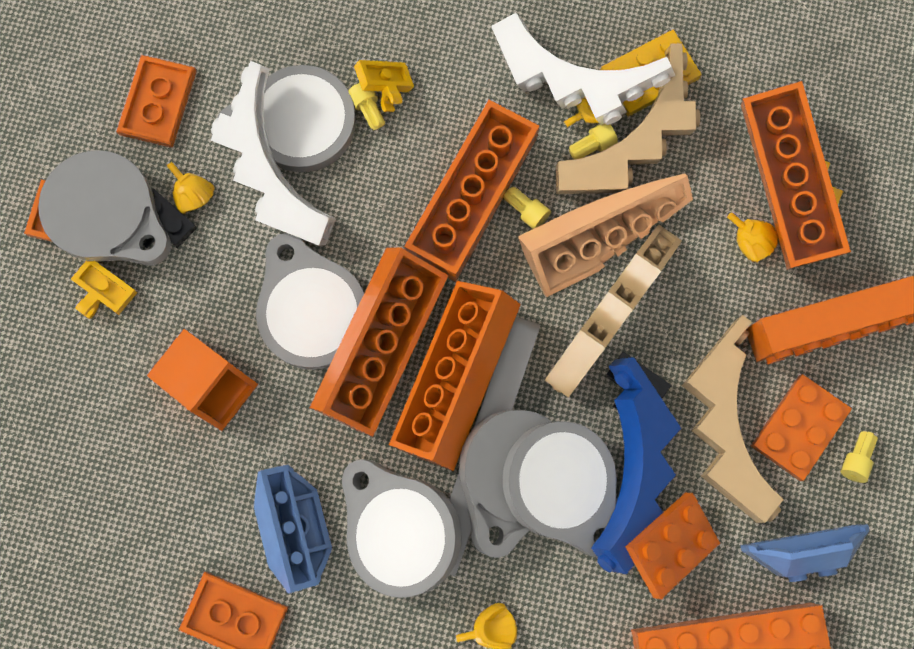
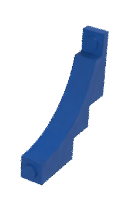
[591,357,681,574]

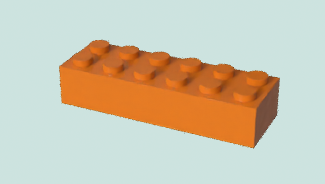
[741,81,851,270]
[404,100,540,282]
[309,247,448,437]
[746,276,914,365]
[389,281,521,471]
[631,603,831,649]

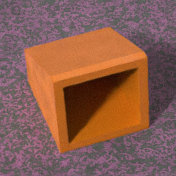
[147,329,258,431]

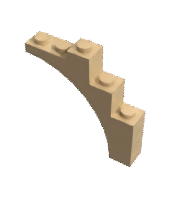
[555,43,700,194]

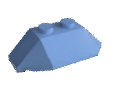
[254,465,332,594]
[740,524,870,582]

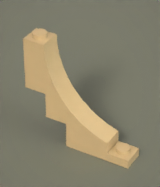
[545,224,682,398]
[682,315,784,523]

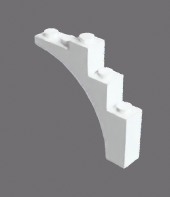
[491,13,675,125]
[211,61,336,245]

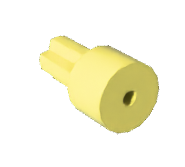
[348,82,385,130]
[569,124,618,159]
[504,187,551,229]
[841,431,878,483]

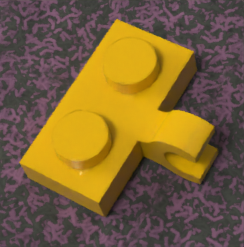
[354,60,414,112]
[71,260,137,319]

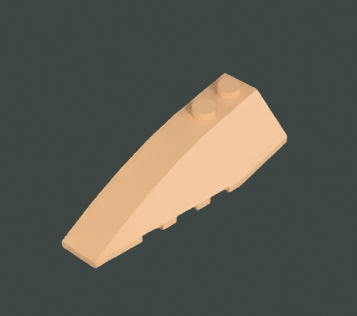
[518,173,693,297]

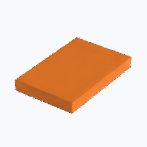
[116,55,197,148]
[179,572,289,649]

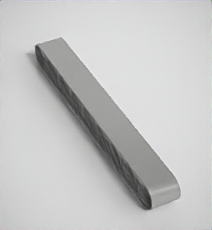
[449,317,540,577]

